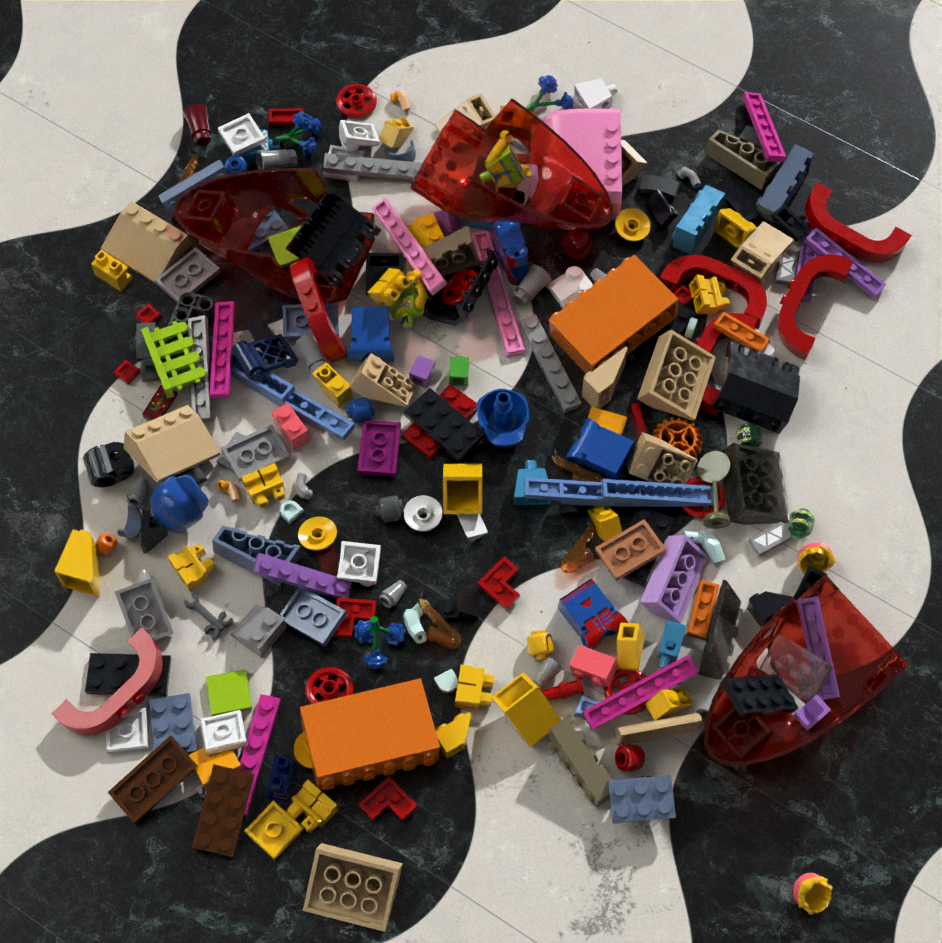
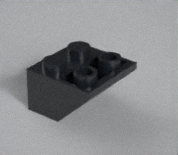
[366,253,404,295]

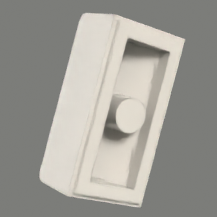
[457,514,488,542]

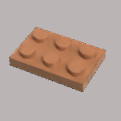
[595,519,666,581]

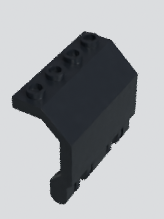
[285,189,382,289]
[422,249,498,326]
[711,340,800,434]

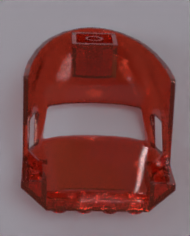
[410,99,613,231]
[174,168,375,304]
[704,574,910,766]

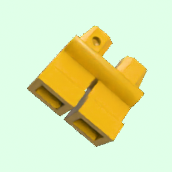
[91,250,132,292]
[367,268,411,306]
[689,275,730,314]
[241,463,285,509]
[167,543,216,592]
[454,665,495,710]
[287,780,338,833]

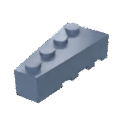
[756,144,814,223]
[158,159,241,217]
[212,526,301,586]

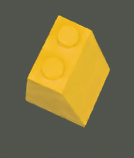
[443,464,482,514]
[54,530,100,597]
[491,673,562,747]

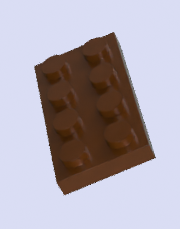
[108,735,199,824]
[192,764,255,857]

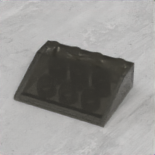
[721,443,790,525]
[698,580,743,680]

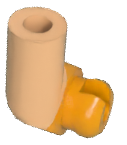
[390,91,411,112]
[216,480,241,503]

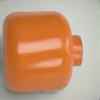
[95,533,117,555]

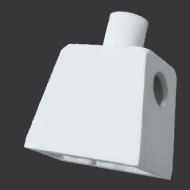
[574,78,618,109]

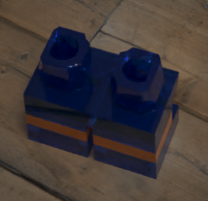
[265,755,298,803]

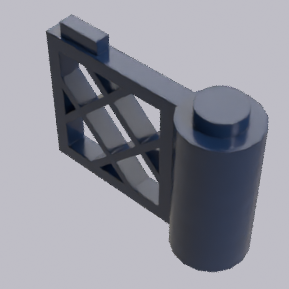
[231,334,298,380]

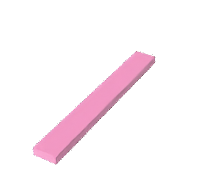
[372,197,447,295]
[471,230,525,357]

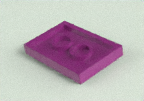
[357,420,401,477]

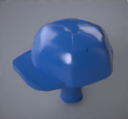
[477,389,529,447]
[150,475,209,532]

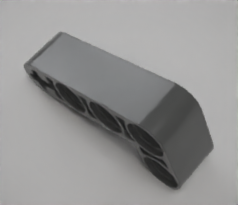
[164,292,215,358]

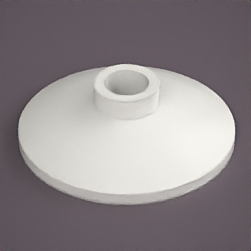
[404,495,443,532]

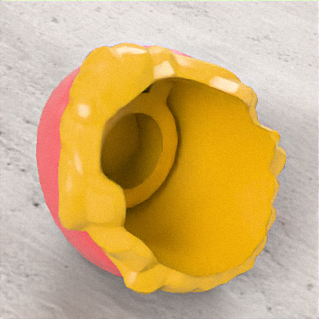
[797,543,836,575]
[793,873,833,915]

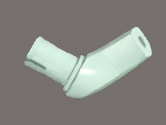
[682,529,726,563]
[403,599,430,644]

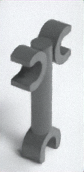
[184,593,234,641]

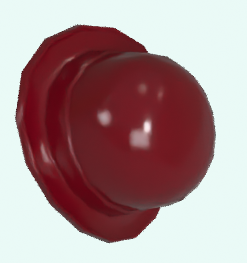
[562,227,594,259]

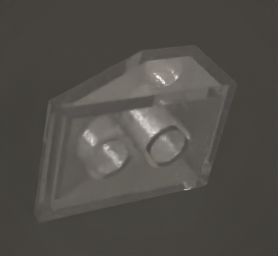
[759,634,833,701]

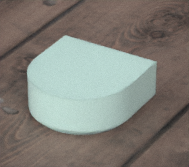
[684,318,698,340]
[280,500,304,524]
[434,668,458,693]

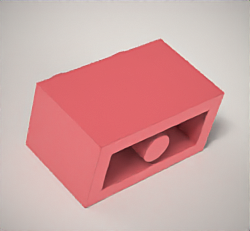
[272,403,310,450]
[569,645,618,687]

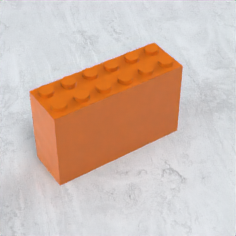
[549,254,678,374]
[300,678,440,791]

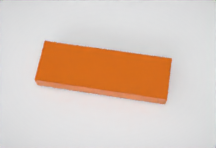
[713,311,771,352]
[686,580,719,640]

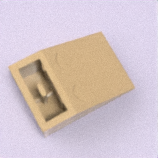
[435,93,497,150]
[731,221,794,284]
[582,346,628,409]
[349,353,416,407]
[626,432,698,484]

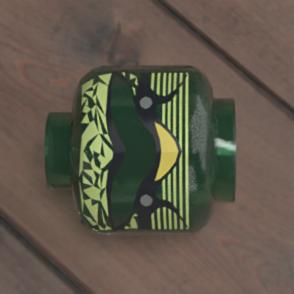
[736,423,762,452]
[787,508,815,539]

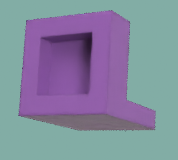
[434,208,462,233]
[409,355,435,388]
[794,695,831,731]

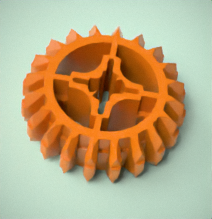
[653,416,703,458]

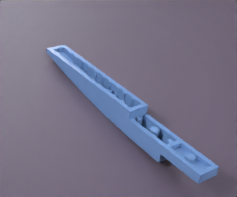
[209,338,355,441]
[524,477,713,507]

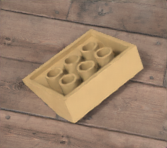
[101,201,191,284]
[637,330,716,420]
[123,405,220,483]
[303,843,403,932]

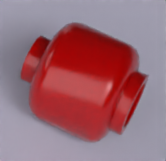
[615,744,645,772]

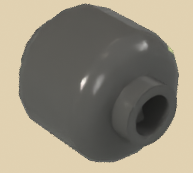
[375,495,404,522]

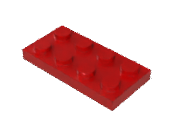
[402,384,477,460]

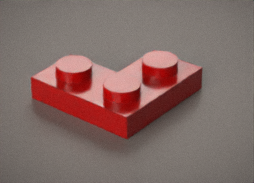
[477,556,520,611]
[333,597,377,639]
[358,776,418,822]

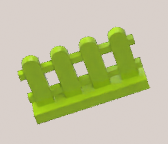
[141,321,207,399]

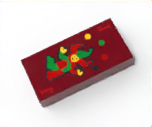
[142,385,178,421]

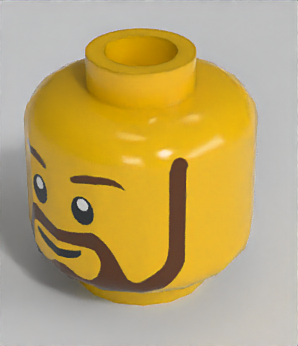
[526,630,554,660]

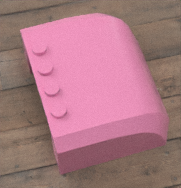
[530,108,622,220]

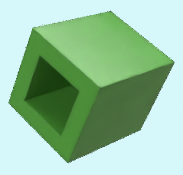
[449,356,469,386]

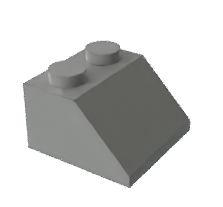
[230,604,287,658]

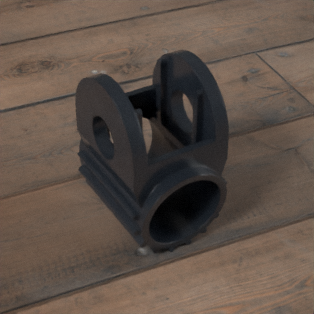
[82,442,135,488]

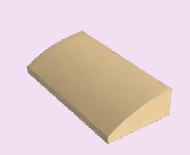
[614,713,702,746]

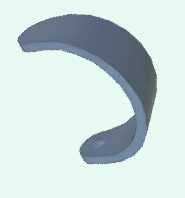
[384,140,416,162]
[117,503,142,539]

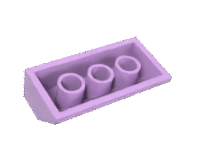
[640,535,708,623]

